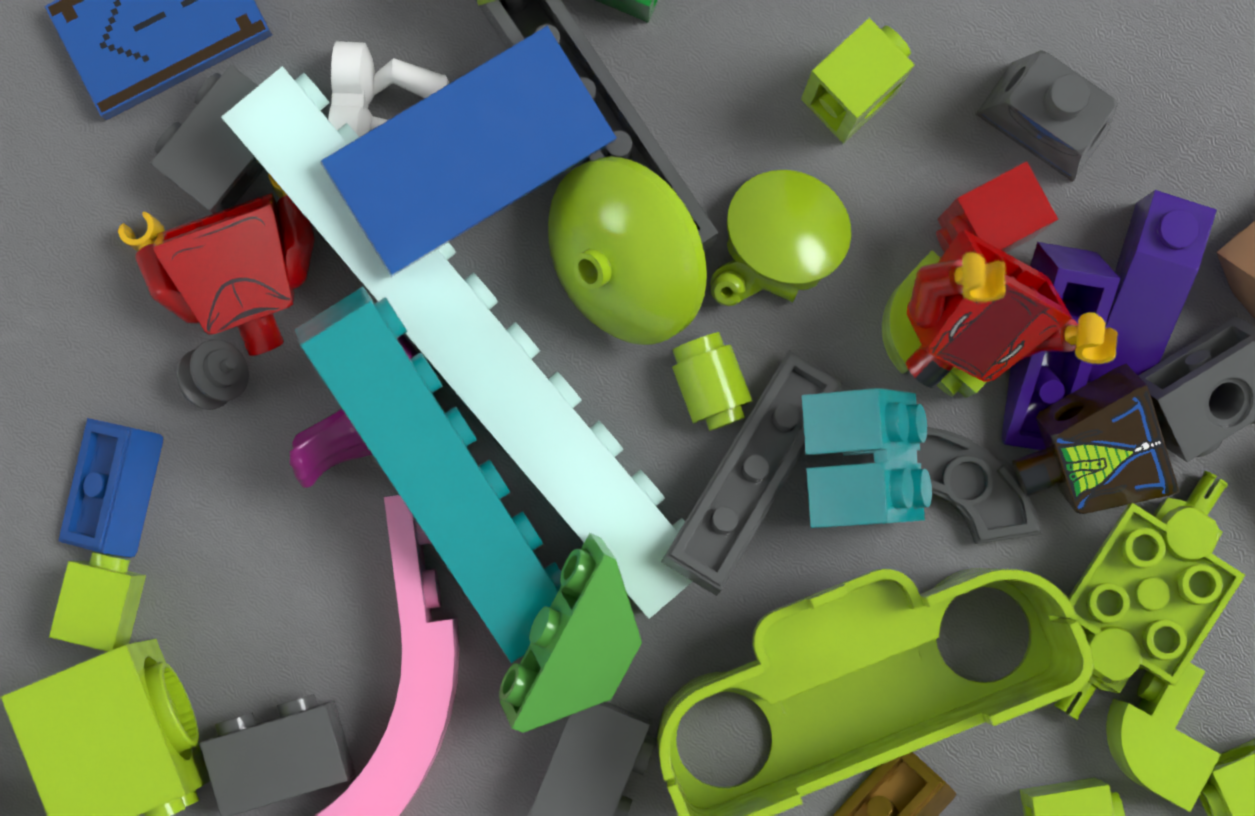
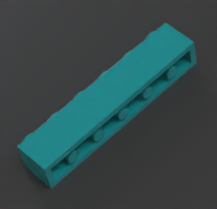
[294,287,561,663]

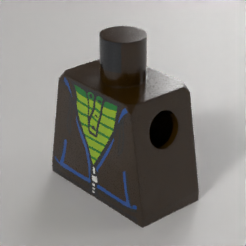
[1012,363,1180,514]

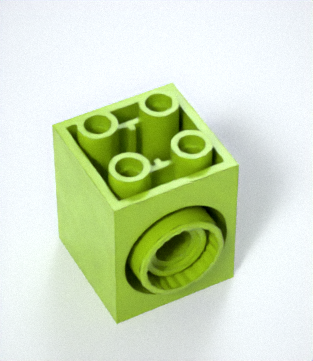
[1,639,210,816]

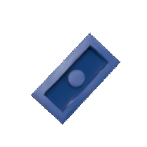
[58,418,163,558]

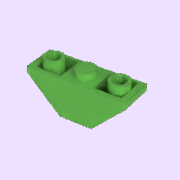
[499,533,642,733]

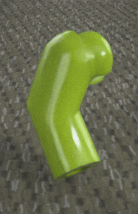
[710,259,799,307]

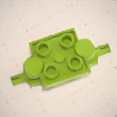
[1054,471,1246,720]

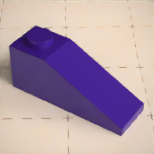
[1087,190,1217,383]
[1001,242,1120,450]

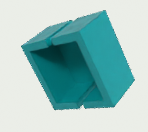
[802,388,932,528]

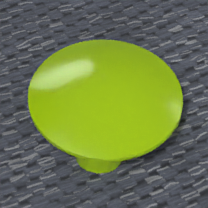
[727,170,852,290]

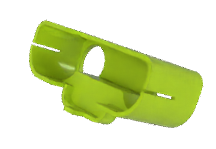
[657,568,1094,816]

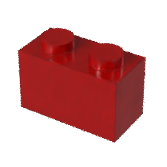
[936,161,1058,253]

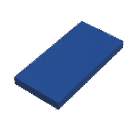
[321,26,617,277]

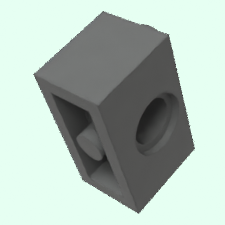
[1139,316,1255,462]

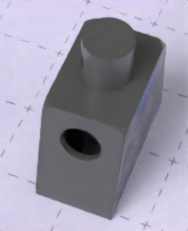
[976,50,1118,182]

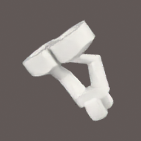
[328,41,449,137]

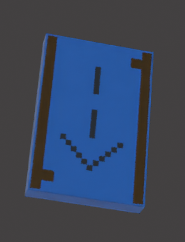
[45,0,272,120]

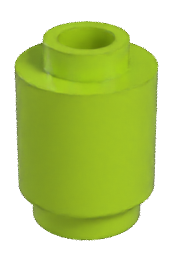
[672,332,753,431]

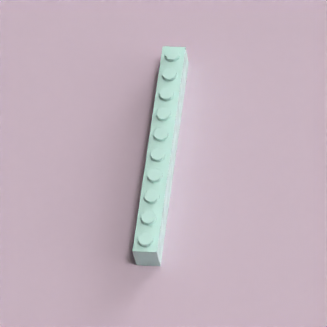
[222,66,693,619]

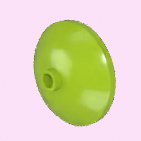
[548,157,707,345]

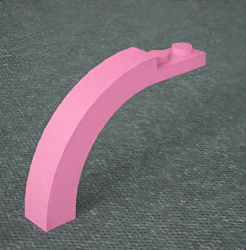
[313,495,460,816]

